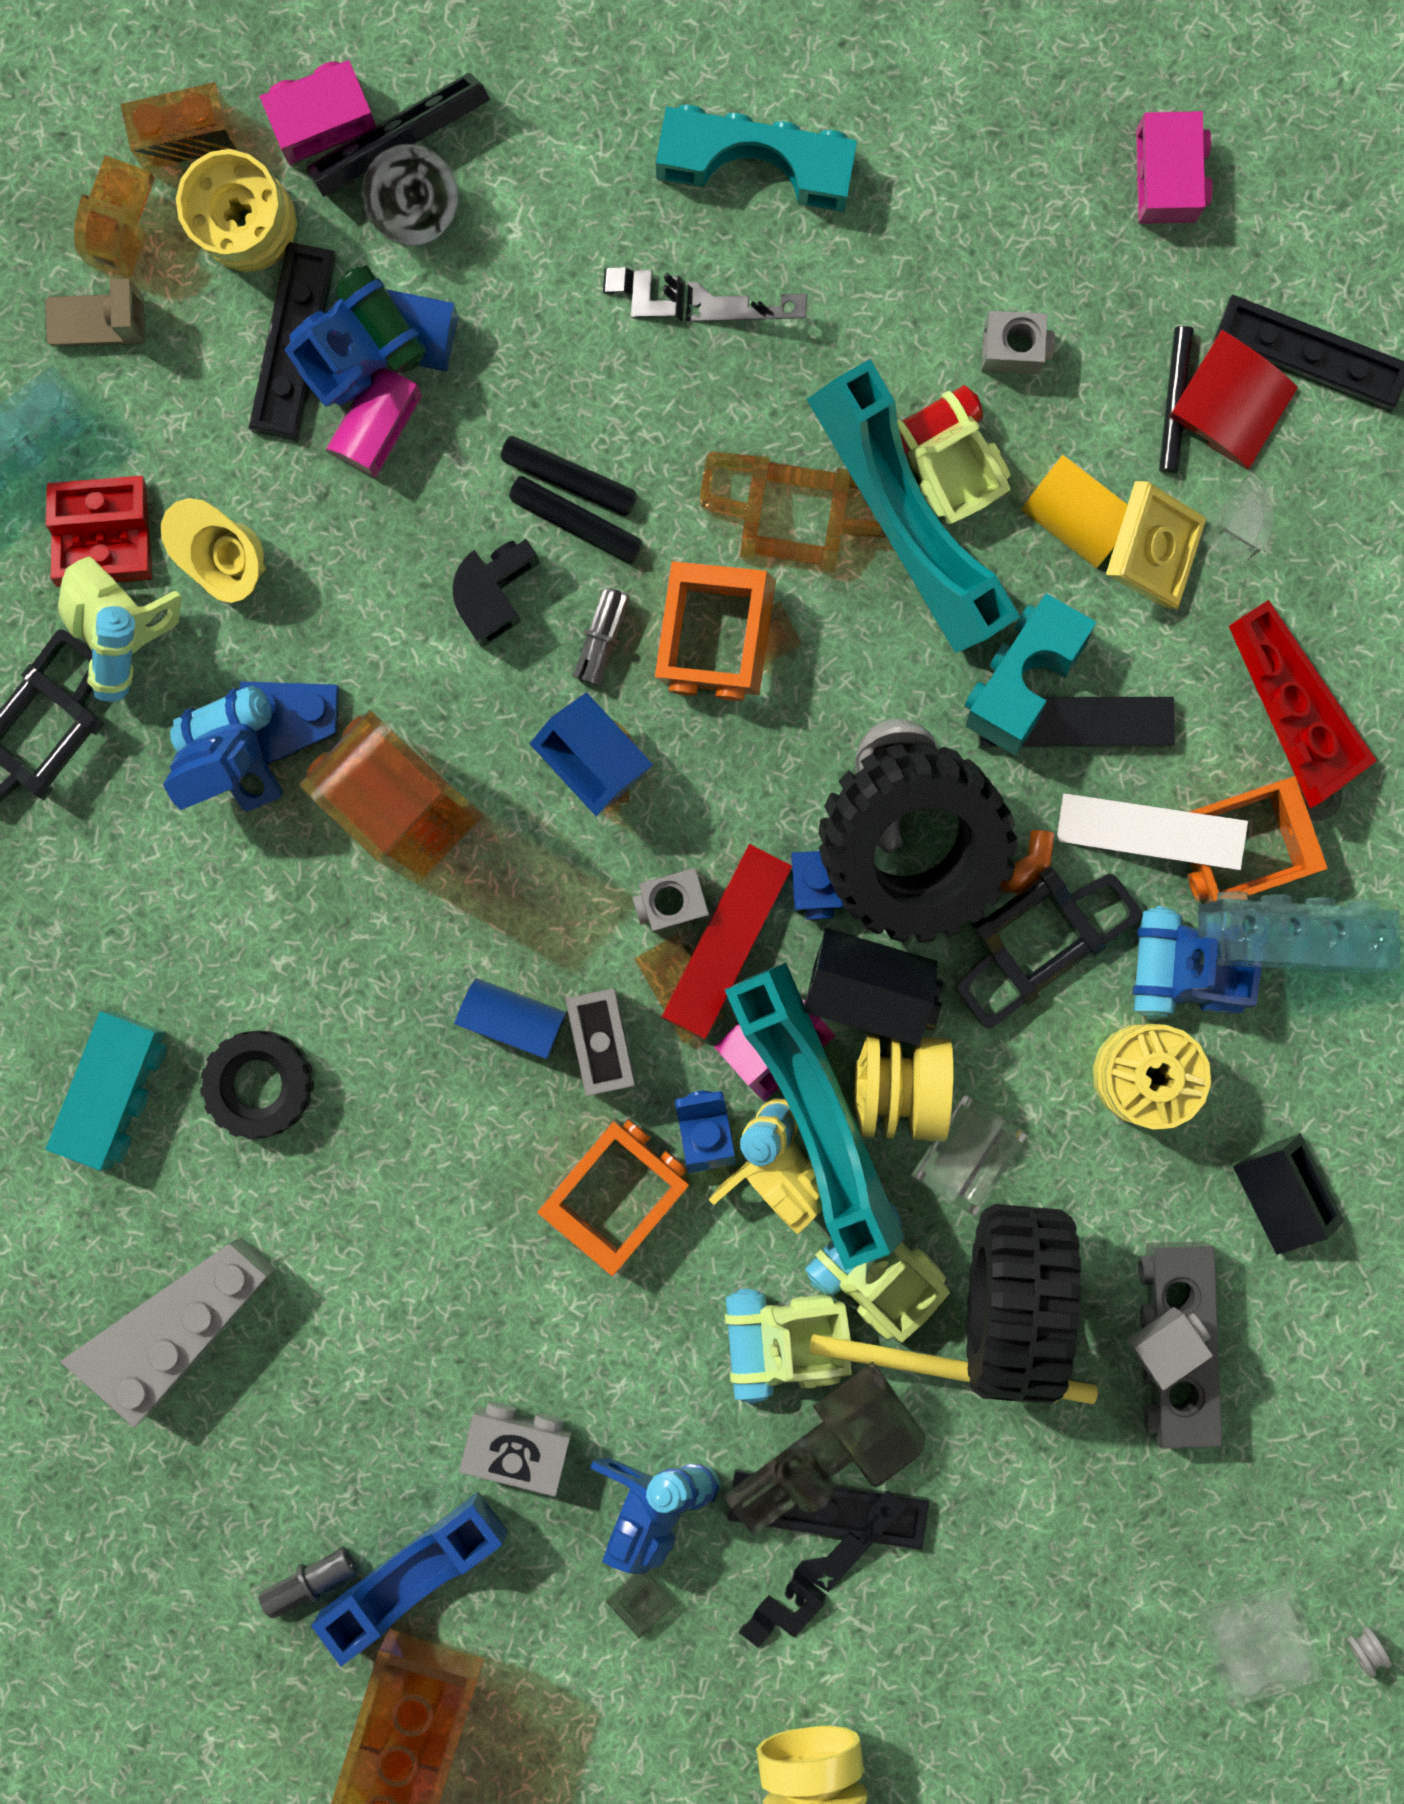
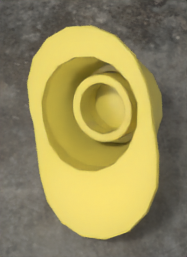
[161,498,266,603]

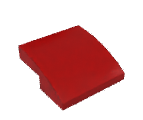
[1168,330,1298,470]
[46,475,152,587]

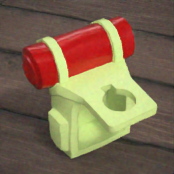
[897,385,1011,524]

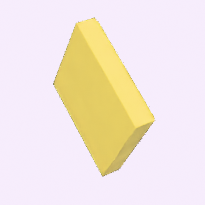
[1106,481,1206,609]

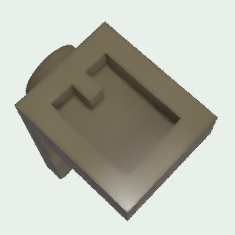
[45,278,145,347]

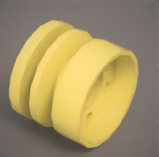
[176,149,297,272]
[1093,1024,1211,1130]
[854,1034,953,1142]
[756,1725,868,1804]

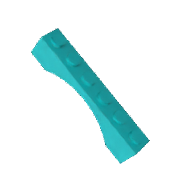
[806,359,1020,653]
[725,962,905,1270]

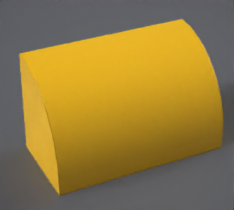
[1021,454,1128,569]

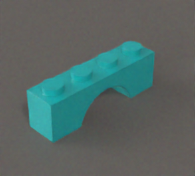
[656,104,857,212]

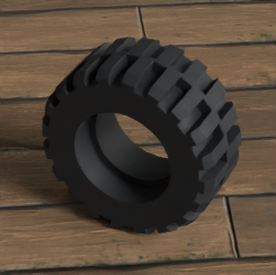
[818,743,1018,943]
[966,1204,1081,1404]

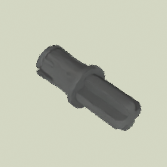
[572,588,630,687]
[258,1546,357,1618]

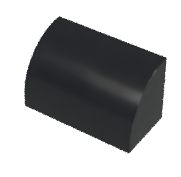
[1233,1133,1344,1255]

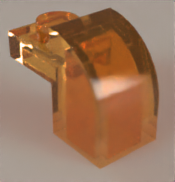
[74,155,155,279]

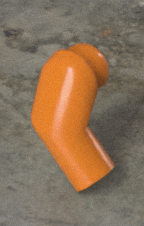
[1000,830,1054,894]

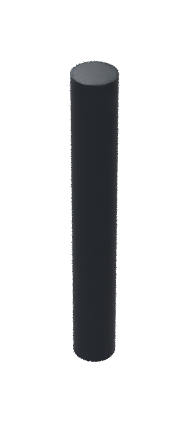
[1159,326,1194,473]

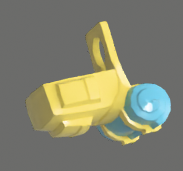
[708,1096,823,1234]

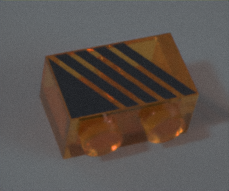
[120,82,237,171]

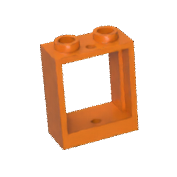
[655,561,776,701]
[1188,776,1328,908]
[537,1119,690,1277]

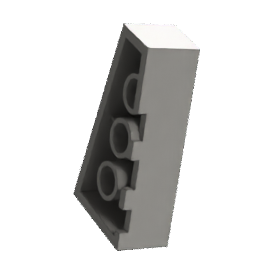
[60,1238,277,1427]

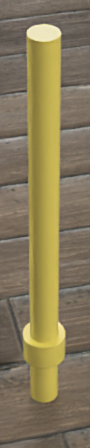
[810,1334,1098,1404]

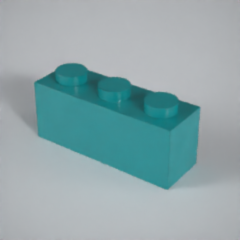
[45,1011,167,1171]

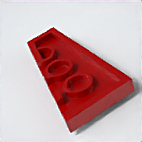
[1228,600,1377,808]

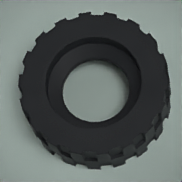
[200,1030,314,1140]

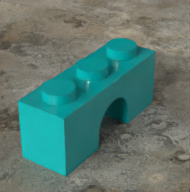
[964,593,1097,756]

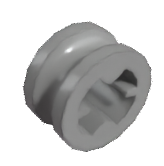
[1346,1626,1392,1679]

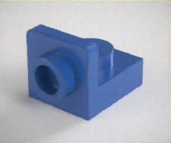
[791,851,844,920]
[675,1090,736,1173]

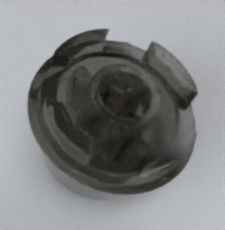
[362,144,458,246]

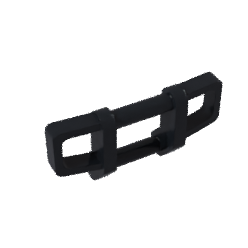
[0,629,105,803]
[956,866,1142,1028]

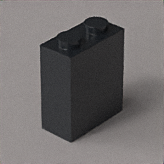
[804,928,943,1046]

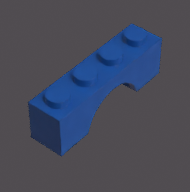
[311,1491,508,1667]

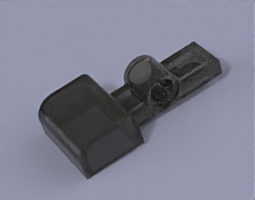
[724,1362,926,1536]

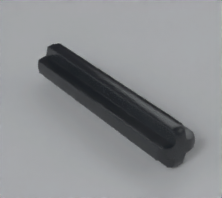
[500,436,637,516]
[509,476,643,563]

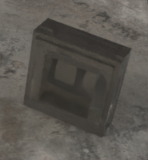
[606,1571,676,1639]

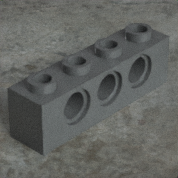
[1138,1241,1222,1448]

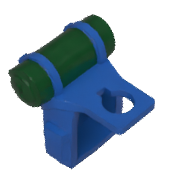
[284,265,428,407]

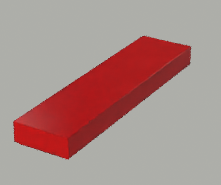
[660,844,792,1040]

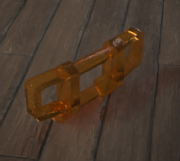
[699,451,886,572]

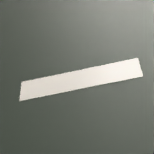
[1057,793,1248,870]

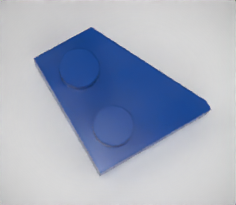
[240,681,339,776]

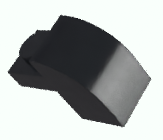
[453,539,540,648]

